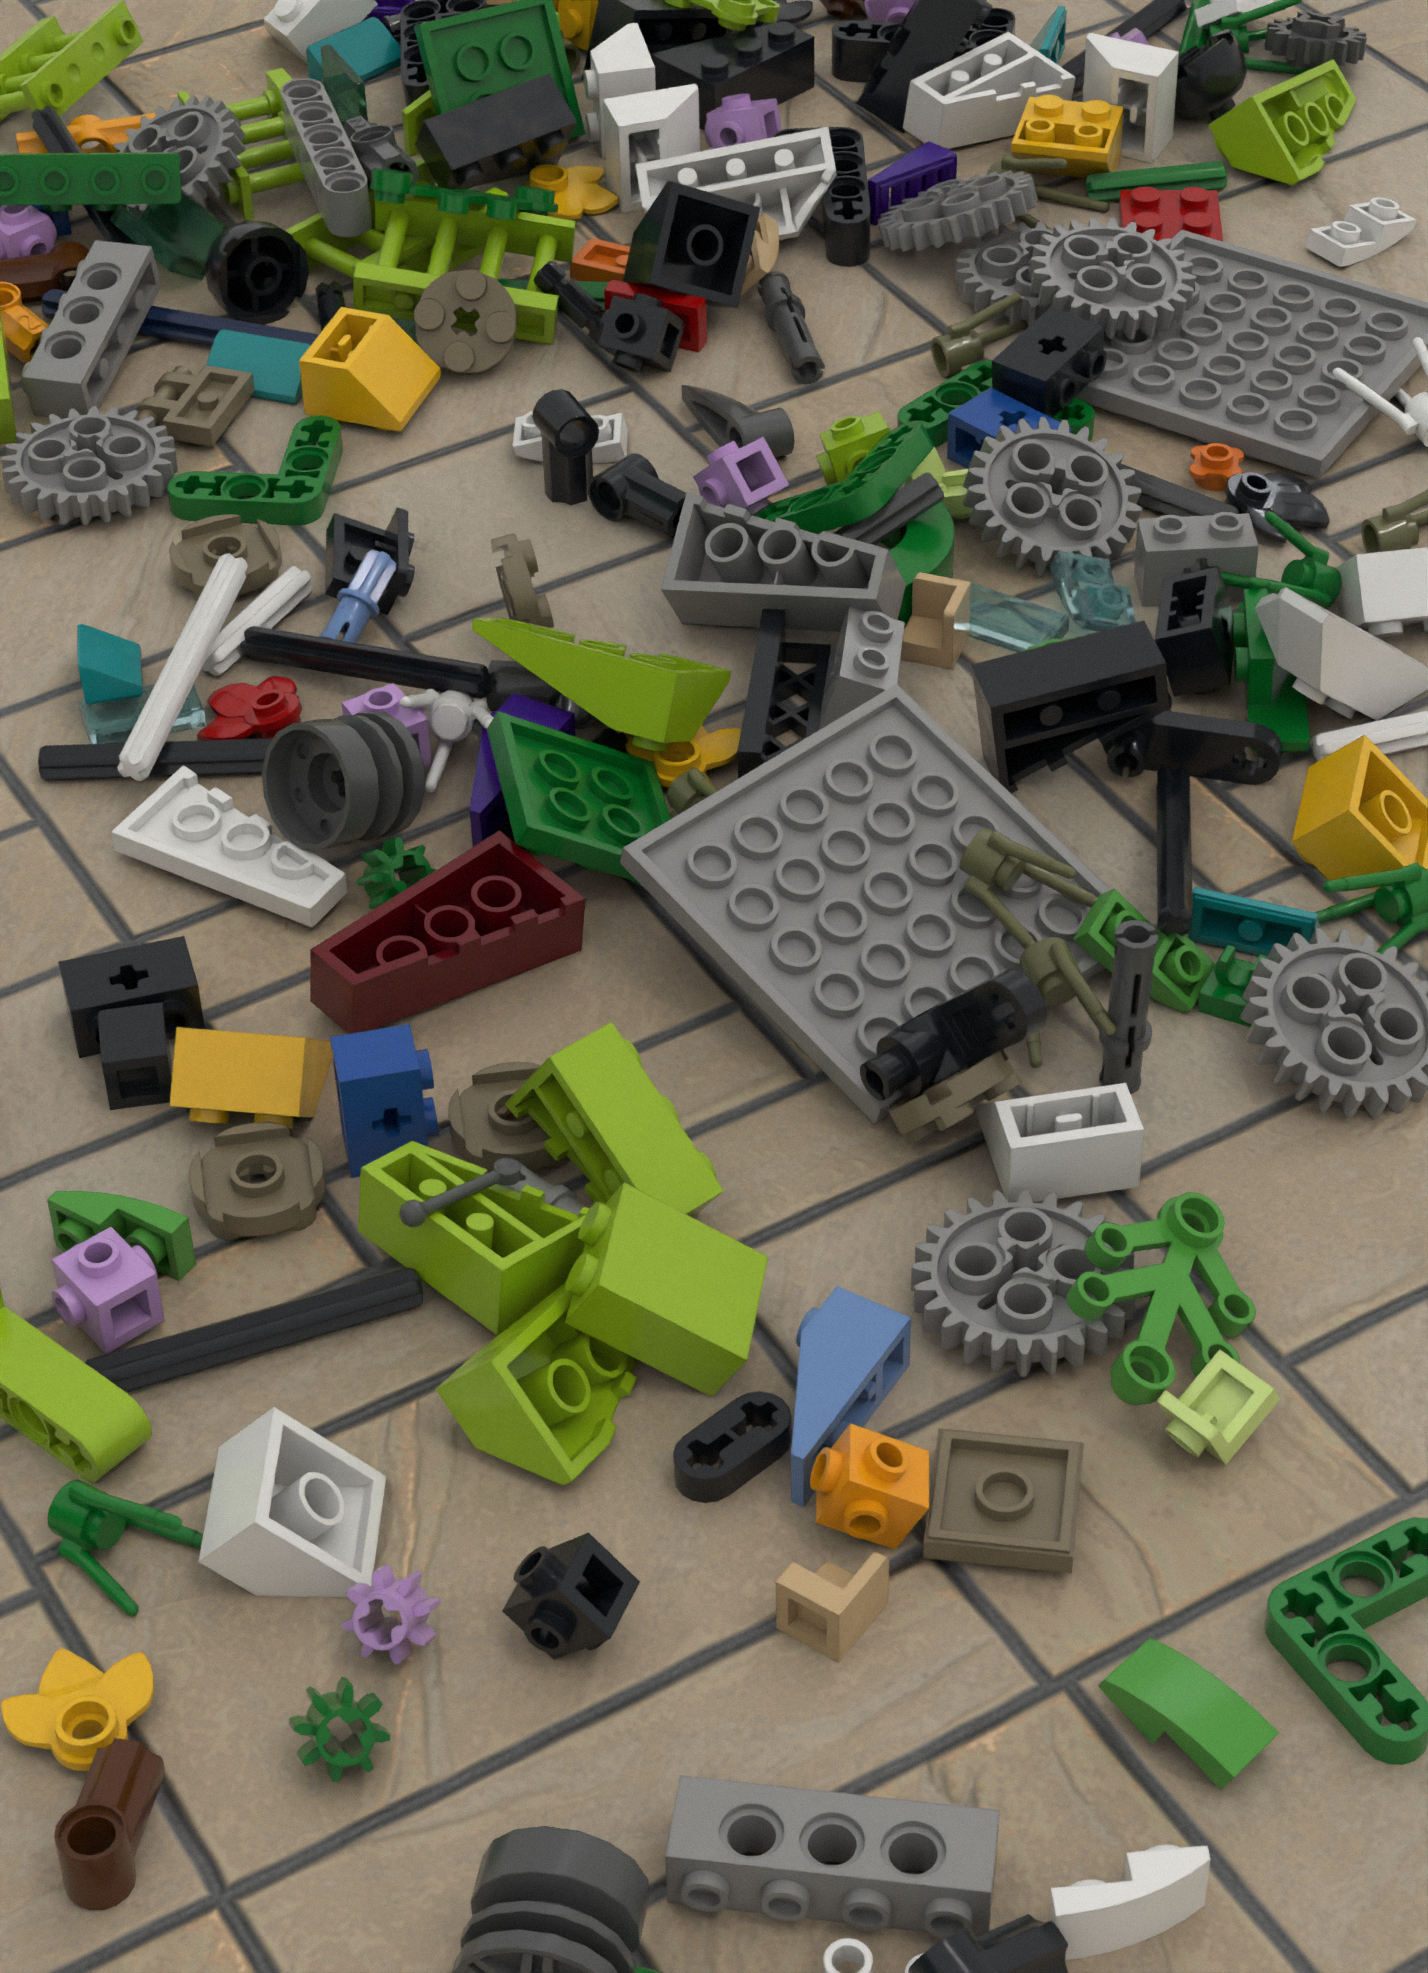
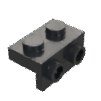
[325,507,415,615]

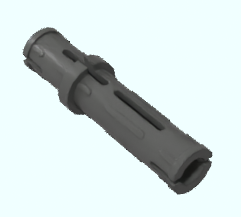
[757,271,825,384]
[1099,920,1158,1094]

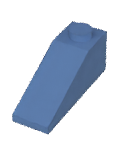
[791,1286,911,1507]

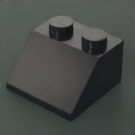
[623,181,760,308]

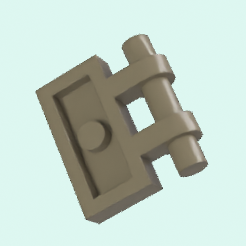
[136,365,255,446]

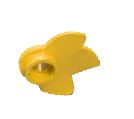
[525,164,619,220]
[625,725,741,788]
[1,1648,154,1771]

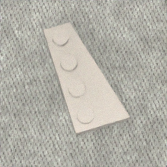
[111,765,348,928]

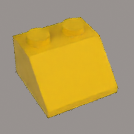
[1291,734,1428,889]
[169,1027,332,1129]

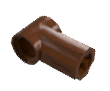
[0,241,89,303]
[54,1738,165,1910]

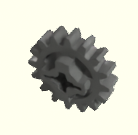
[1265,11,1367,69]

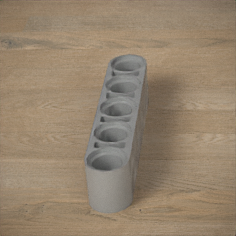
[281,78,371,237]

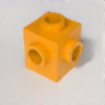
[810,1423,929,1550]

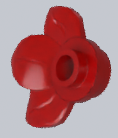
[197,676,302,740]

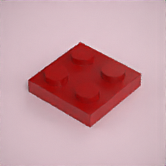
[1119,187,1223,242]

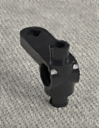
[1102,692,1283,785]
[860,969,1047,1101]

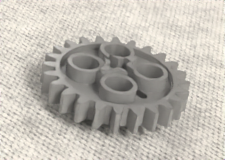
[113,95,246,231]
[877,170,1038,252]
[1028,217,1196,339]
[955,221,1064,326]
[1,406,178,525]
[963,417,1142,579]
[1241,928,1428,1119]
[911,1189,1135,1377]

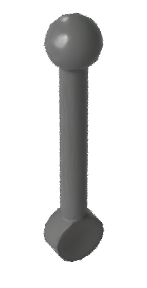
[399,1158,521,1227]

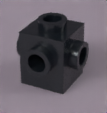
[598,293,686,372]
[502,1532,640,1660]

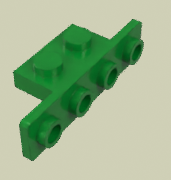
[0,152,181,212]
[1231,589,1310,753]

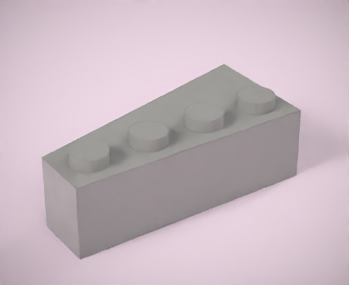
[661,492,906,632]

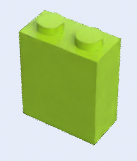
[565,1182,768,1397]

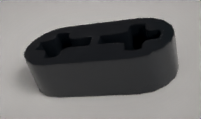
[673,1391,791,1503]

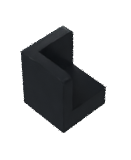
[98,1002,172,1110]

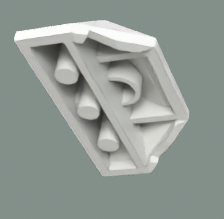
[635,127,837,240]
[1255,587,1428,721]

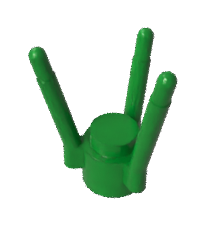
[1209,0,1310,74]
[1220,511,1342,609]
[1314,863,1428,954]
[47,1479,203,1616]

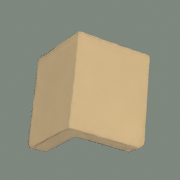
[900,572,971,670]
[775,1551,889,1663]

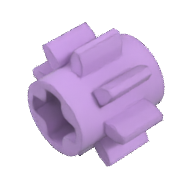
[341,1564,441,1665]

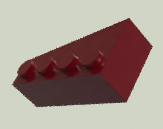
[310,831,586,1034]

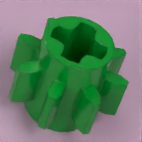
[356,837,436,909]
[289,1677,391,1782]

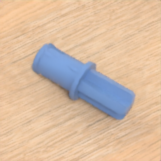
[319,550,396,643]

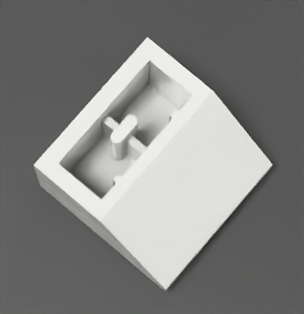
[1083,33,1179,163]
[603,84,700,213]
[976,1083,1144,1203]

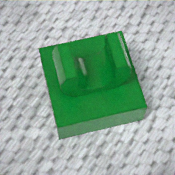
[1198,945,1267,1027]

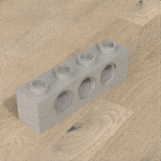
[21,240,162,419]
[665,1775,1000,1939]

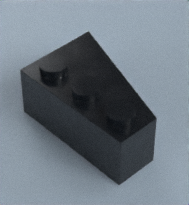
[582,0,733,81]
[856,0,993,133]
[650,21,814,131]
[415,73,577,190]
[971,620,1169,794]

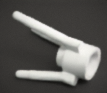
[1333,337,1428,447]
[400,689,493,793]

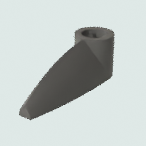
[681,385,795,458]

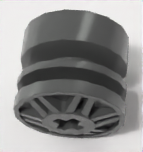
[262,711,425,850]
[452,1826,649,1973]

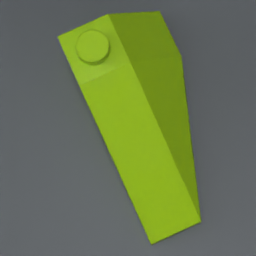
[1208,59,1357,185]
[472,618,731,751]
[435,1282,637,1485]

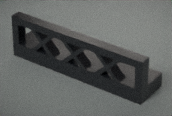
[737,609,831,779]

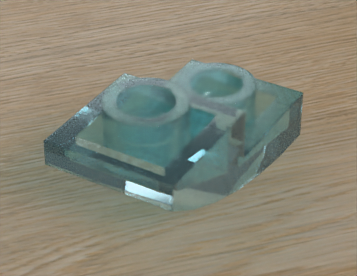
[1050,551,1136,632]

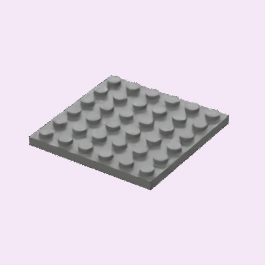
[1075,229,1428,479]
[620,684,1111,1124]

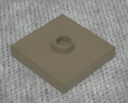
[923,1428,1084,1573]

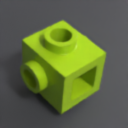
[816,411,890,486]

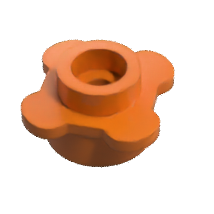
[1189,443,1244,491]

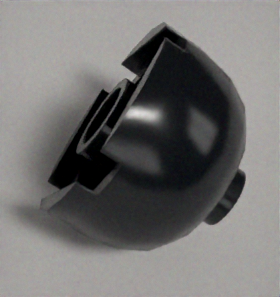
[1174,29,1247,120]
[205,220,309,325]

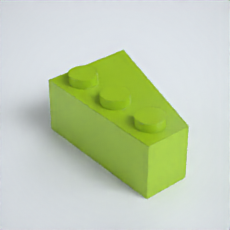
[504,1021,724,1217]
[358,1141,589,1335]

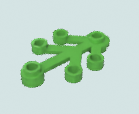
[1066,1192,1256,1406]

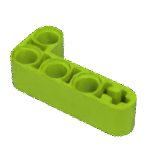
[0,1288,152,1482]

